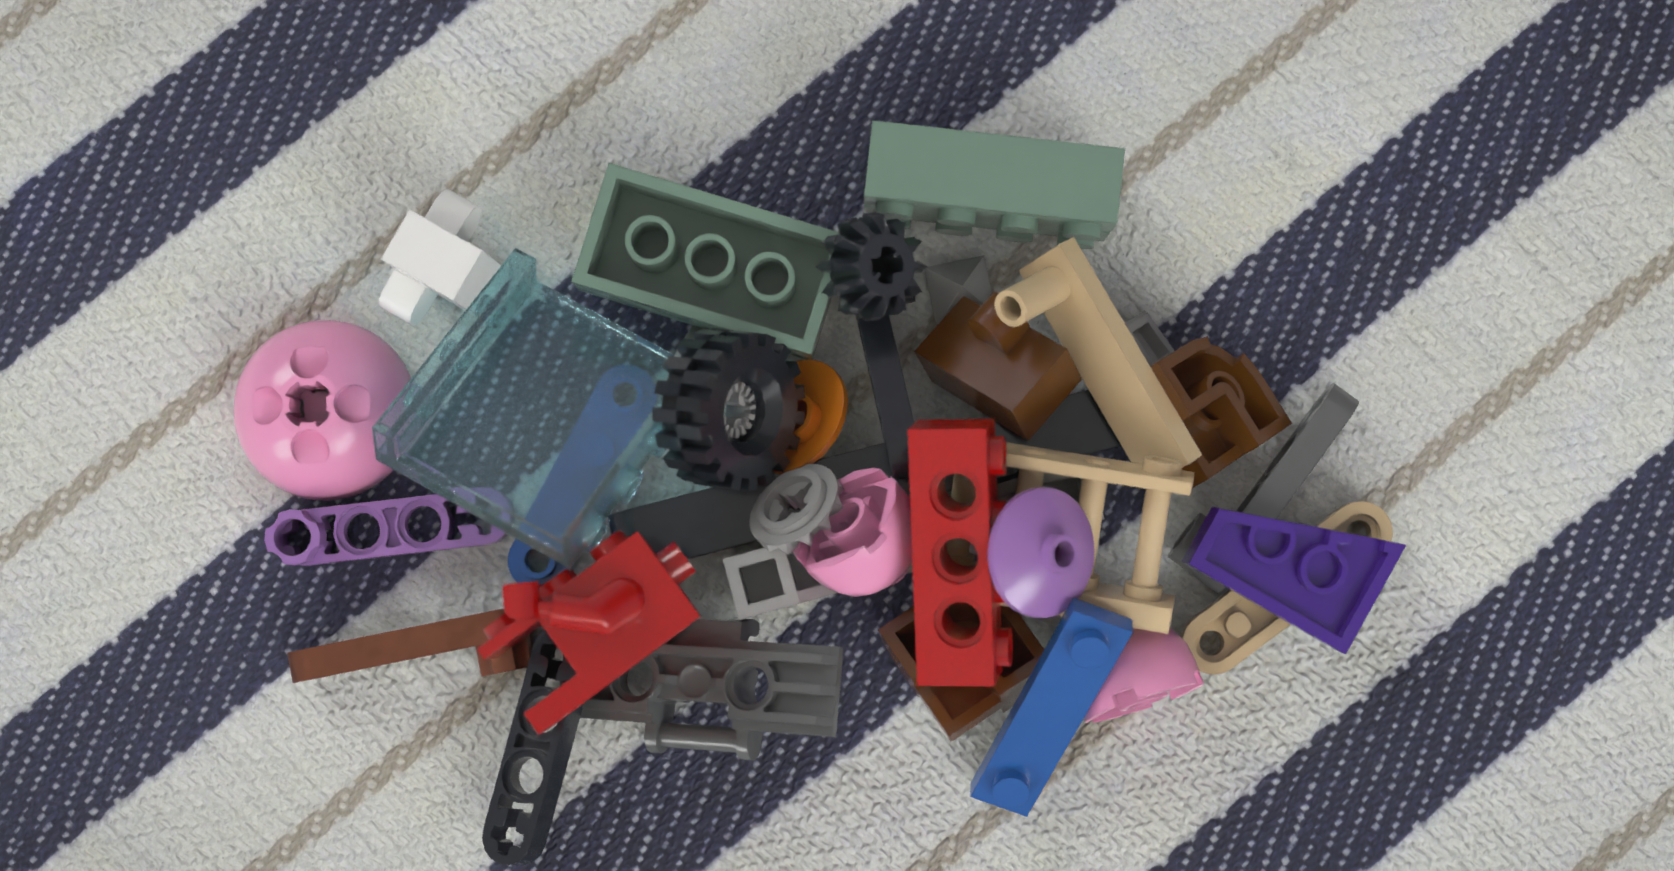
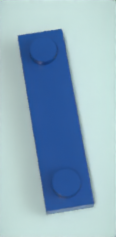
[970,598,1133,817]

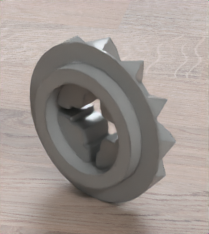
[750,464,844,554]

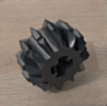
[816,212,928,321]

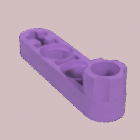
[264,489,515,566]

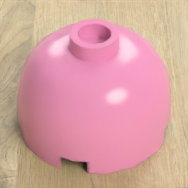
[793,467,912,597]
[1084,628,1204,723]

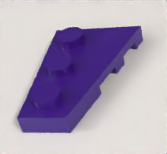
[1181,507,1406,655]

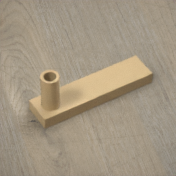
[995,237,1202,467]

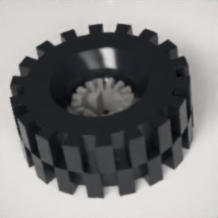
[652,328,805,491]

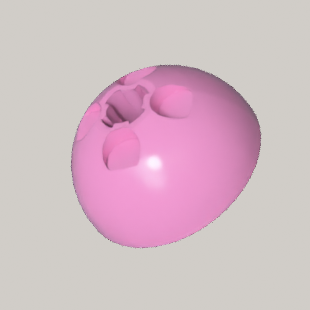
[233,320,417,501]

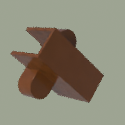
[914,292,1082,441]

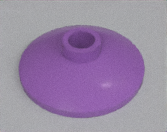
[988,487,1094,618]

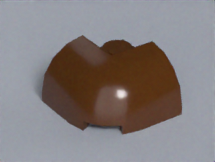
[1150,336,1292,488]
[878,602,1044,742]

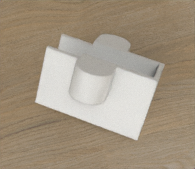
[379,189,514,326]

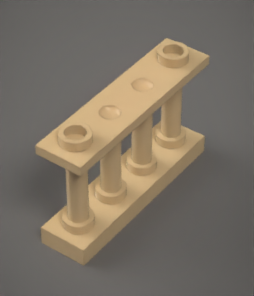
[947,442,1195,634]

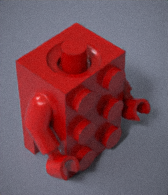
[477,530,702,735]

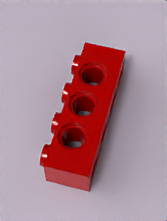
[908,419,1013,687]

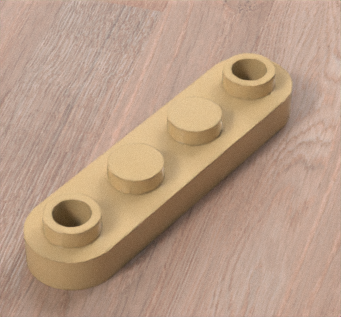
[1180,501,1393,675]

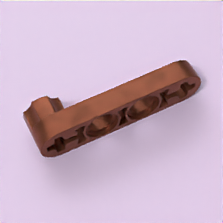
[287,608,532,683]

